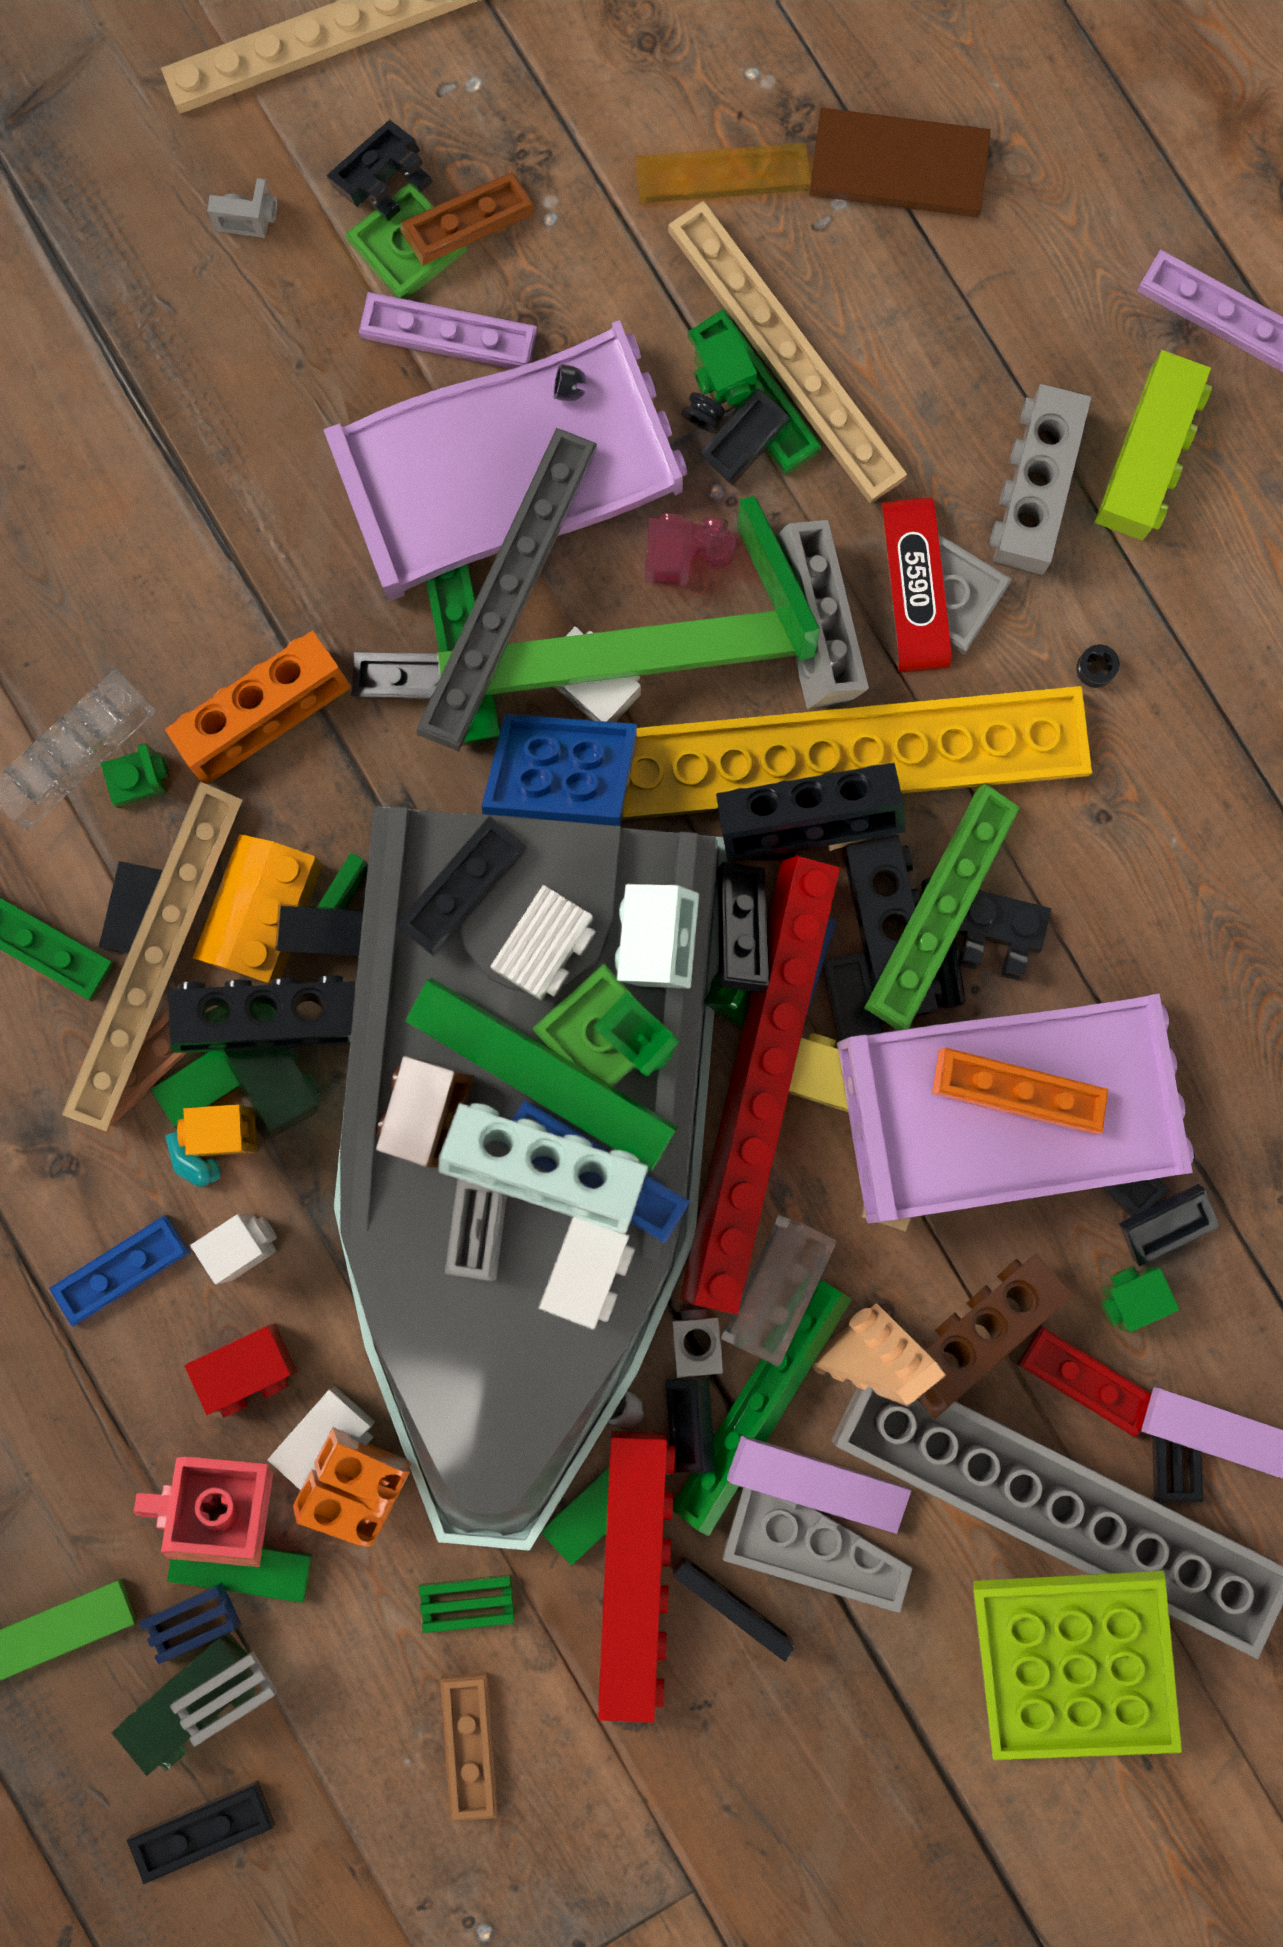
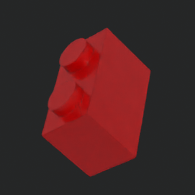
[184,1323,297,1418]

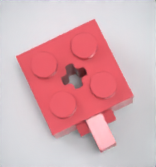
[134,1457,273,1567]

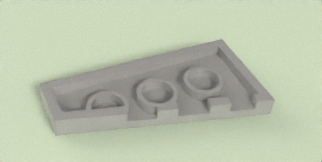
[722,1487,912,1613]

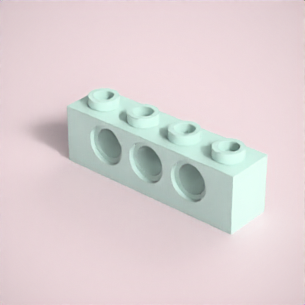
[439,1103,648,1234]

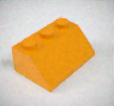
[193,834,323,985]

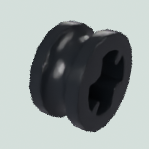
[681,392,725,432]
[1076,644,1120,688]

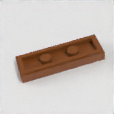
[400,172,535,266]

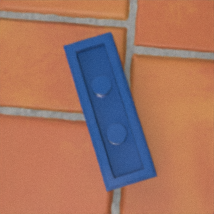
[49,1215,191,1327]

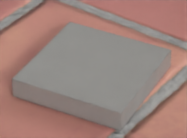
[890,534,1012,655]

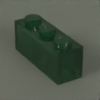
[203,1003,322,1139]
[111,1632,257,1776]

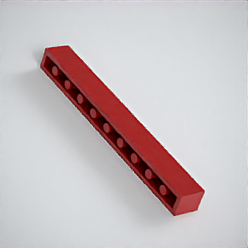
[680,856,840,1315]

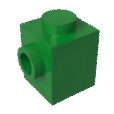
[694,327,757,405]
[1101,1266,1179,1333]

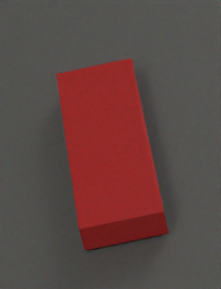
[1017,1326,1152,1439]

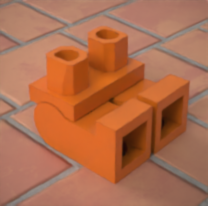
[293,1426,411,1547]

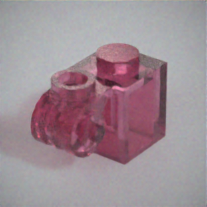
[645,514,736,585]

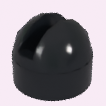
[553,363,587,402]

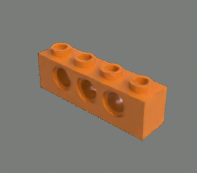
[164,630,352,785]

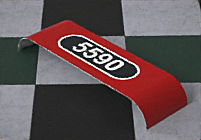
[879,497,951,673]

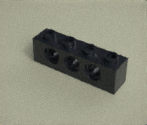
[716,762,906,863]
[842,835,942,1024]
[168,975,355,1053]

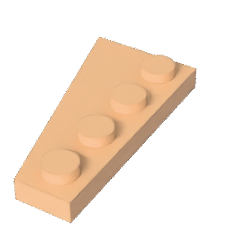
[812,1303,946,1406]

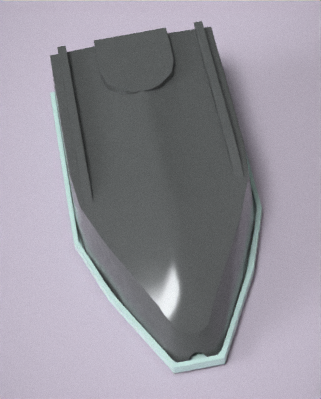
[334,806,727,1551]

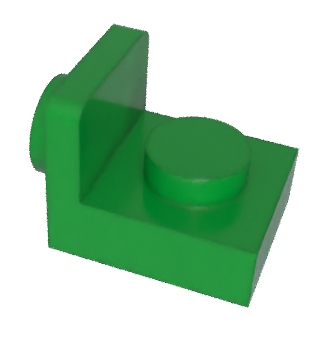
[100,743,169,808]

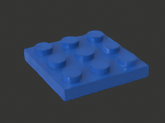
[482,714,637,826]

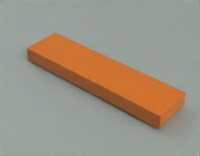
[932,1047,1109,1135]

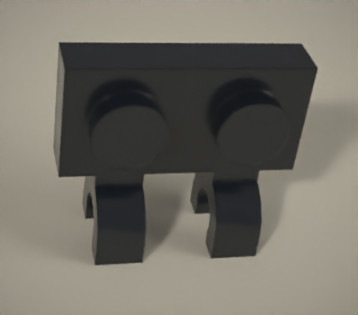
[326,119,433,221]
[957,890,1051,981]

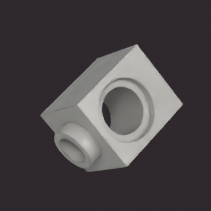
[672,1308,723,1377]

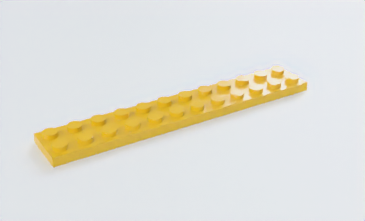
[622,686,1092,820]

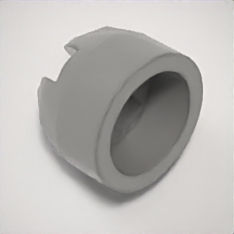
[608,1391,644,1429]

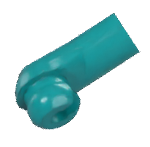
[165,1132,221,1187]

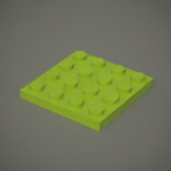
[974,1571,1182,1760]

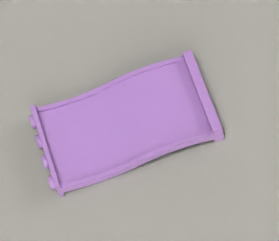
[323,320,688,601]
[837,994,1194,1224]

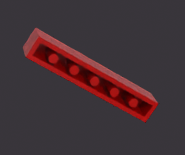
[598,1430,675,1723]

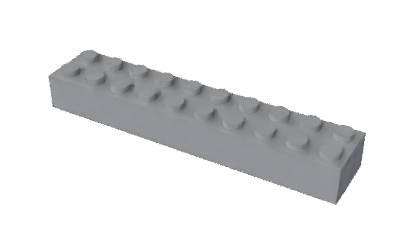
[831,1387,1283,1659]

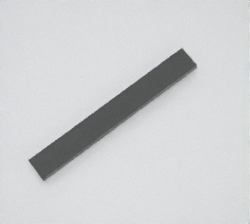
[416,427,597,752]

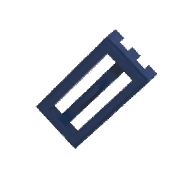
[139,1582,241,1665]

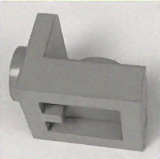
[207,178,277,238]

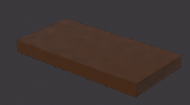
[809,107,991,217]

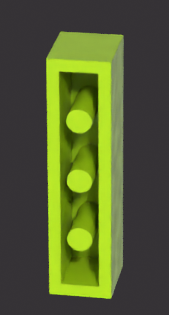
[1094,350,1212,541]

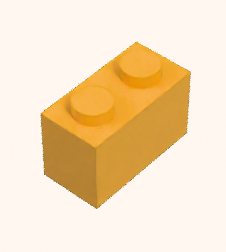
[177,1105,258,1156]

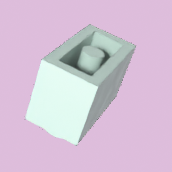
[615,884,699,989]

